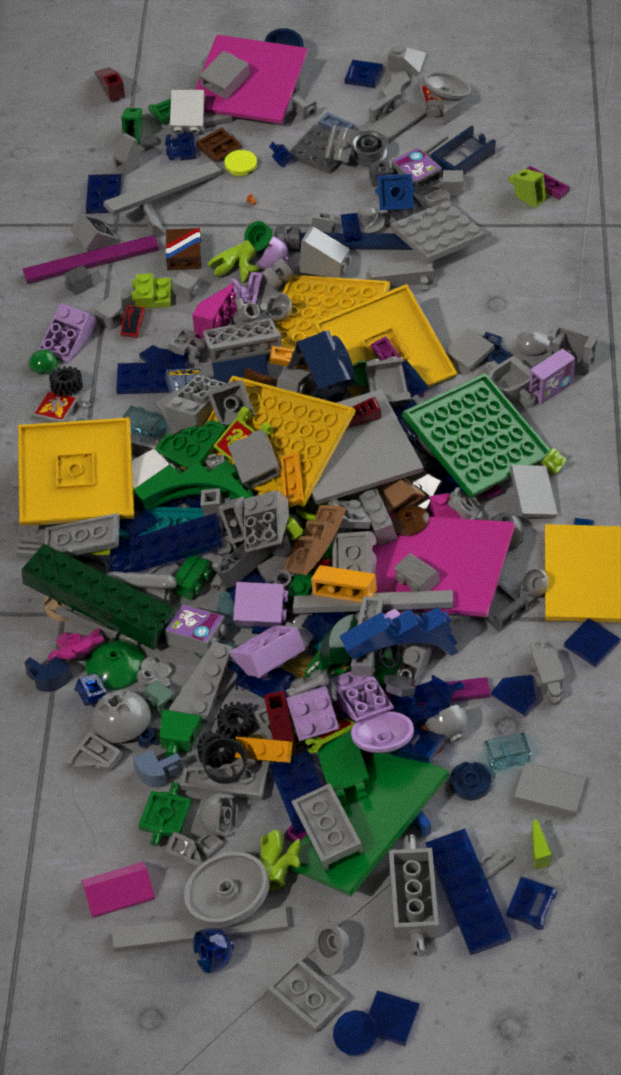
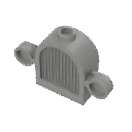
[485,356,536,408]

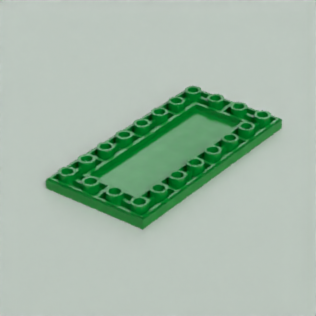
[288,750,450,897]

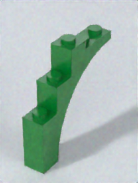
[133,460,254,511]

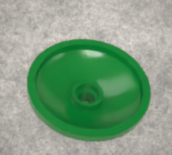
[86,639,145,690]

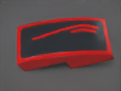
[120,305,145,338]

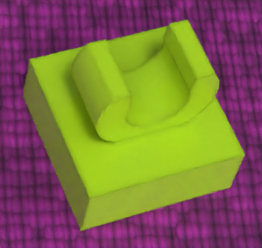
[541,448,567,475]

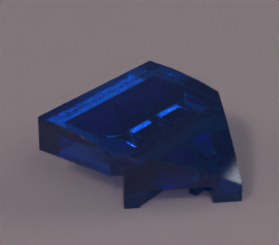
[491,675,537,717]

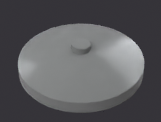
[184,852,269,927]

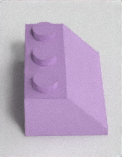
[229,625,306,678]

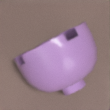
[258,236,289,270]

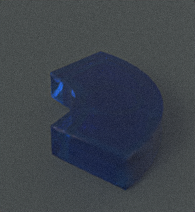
[139,345,189,366]

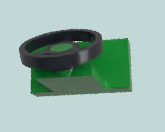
[373,645,403,689]

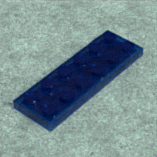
[109,513,222,573]
[425,828,512,956]

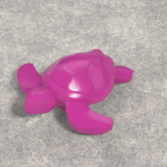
[48,629,104,661]

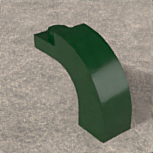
[320,614,358,670]

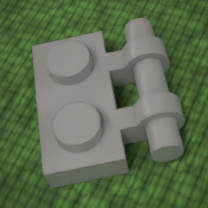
[167,327,207,361]

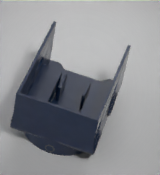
[288,330,355,403]

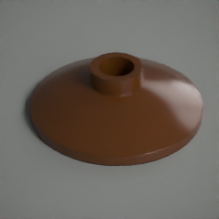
[392,506,429,536]

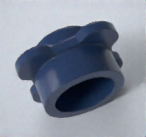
[137,727,158,748]

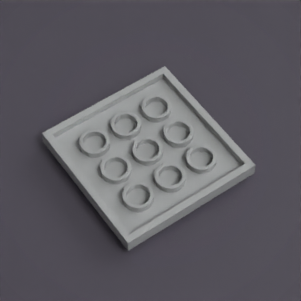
[391,201,486,263]

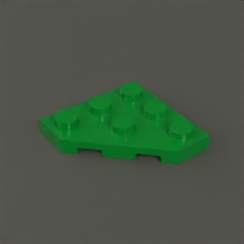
[155,420,227,469]

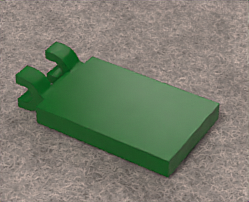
[317,729,370,805]

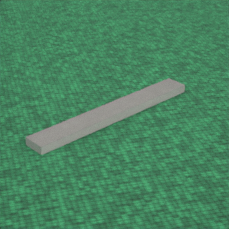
[103,161,221,215]
[293,590,453,614]
[112,907,288,952]

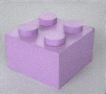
[286,686,339,741]

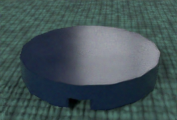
[450,762,492,801]

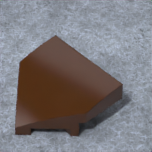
[244,367,278,387]

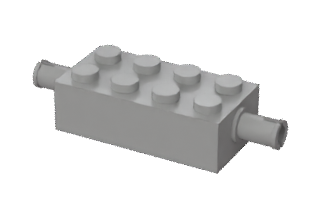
[389,835,439,957]

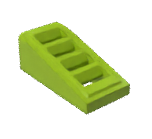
[531,819,552,869]

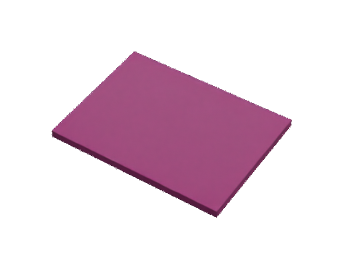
[361,514,515,617]

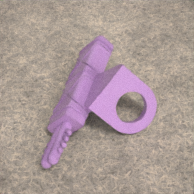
[230,272,263,304]

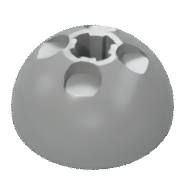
[91,690,151,743]

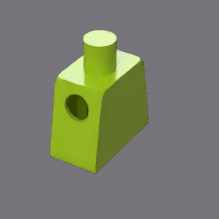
[508,169,546,208]

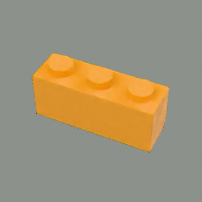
[311,565,377,603]

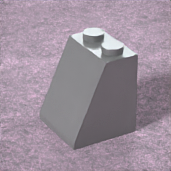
[300,227,352,278]

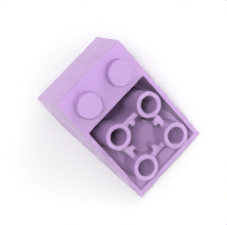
[38,303,97,362]
[330,671,394,722]

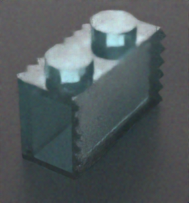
[123,405,165,438]
[483,732,531,771]

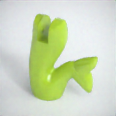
[207,240,260,282]
[259,830,301,891]

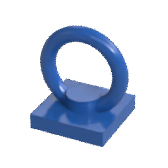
[374,173,414,211]

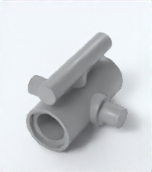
[325,125,356,163]
[231,298,267,331]

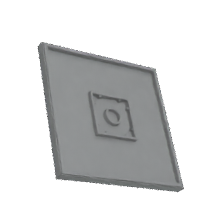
[311,389,424,505]

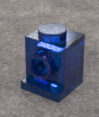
[74,673,107,707]

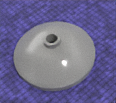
[423,71,471,100]

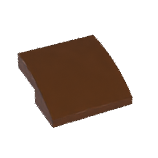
[196,127,242,162]

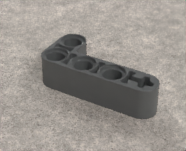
[216,532,292,588]

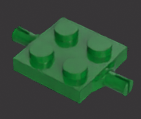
[138,782,192,847]

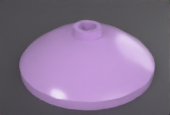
[351,711,414,753]

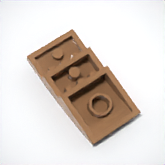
[284,505,346,575]

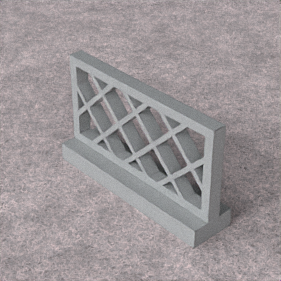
[202,318,282,363]

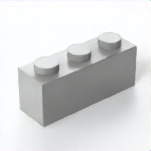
[358,487,397,546]

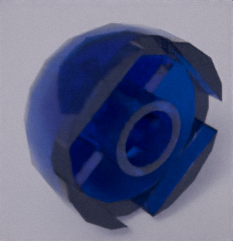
[193,928,234,974]

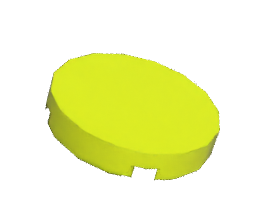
[225,150,257,176]

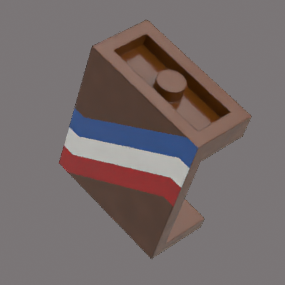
[166,228,202,270]

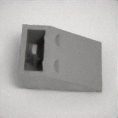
[165,375,226,429]
[243,490,289,553]

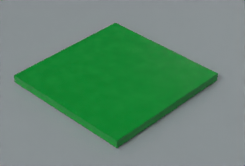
[402,373,550,498]

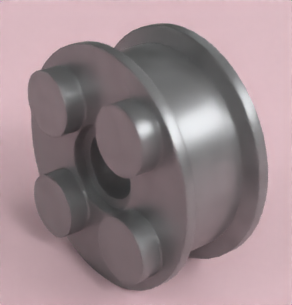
[351,130,387,166]

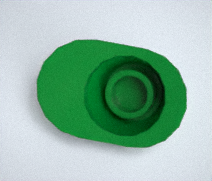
[244,221,273,251]

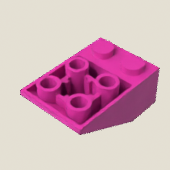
[192,284,237,339]

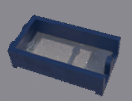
[431,125,496,174]

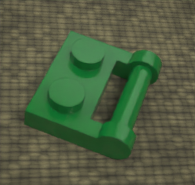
[148,98,171,124]

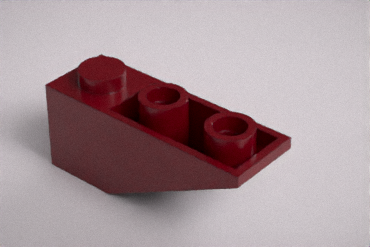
[94,67,125,101]
[264,691,298,757]

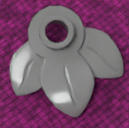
[137,657,173,688]

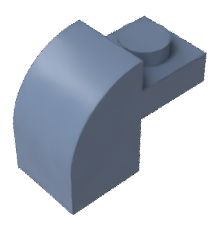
[133,750,182,787]

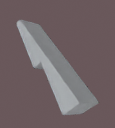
[351,597,383,677]

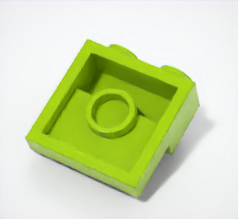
[132,273,172,308]

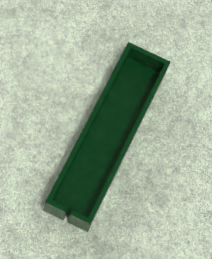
[21,544,175,650]

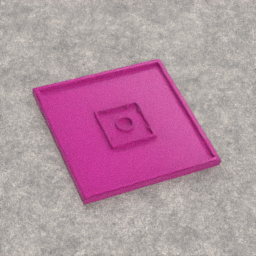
[195,35,308,124]

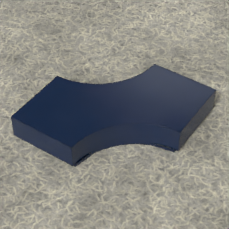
[483,332,511,365]

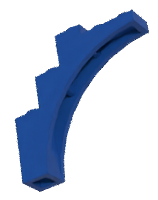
[340,607,458,660]

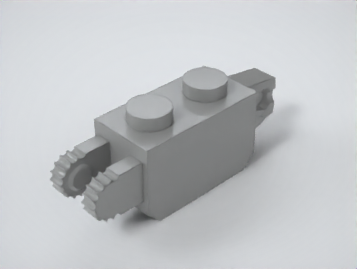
[528,640,565,705]

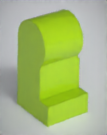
[285,515,303,541]

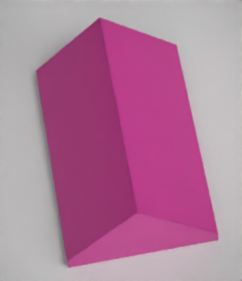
[81,862,155,918]

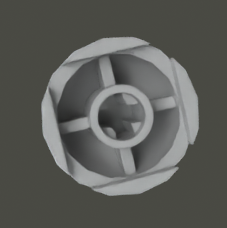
[425,705,468,743]
[199,793,238,837]

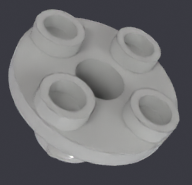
[351,205,385,233]

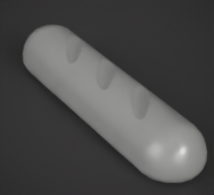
[106,572,177,589]

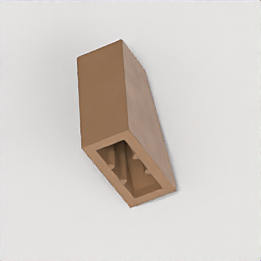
[376,478,425,514]

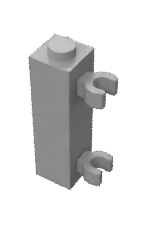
[366,259,433,291]

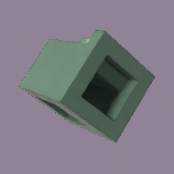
[144,680,175,717]

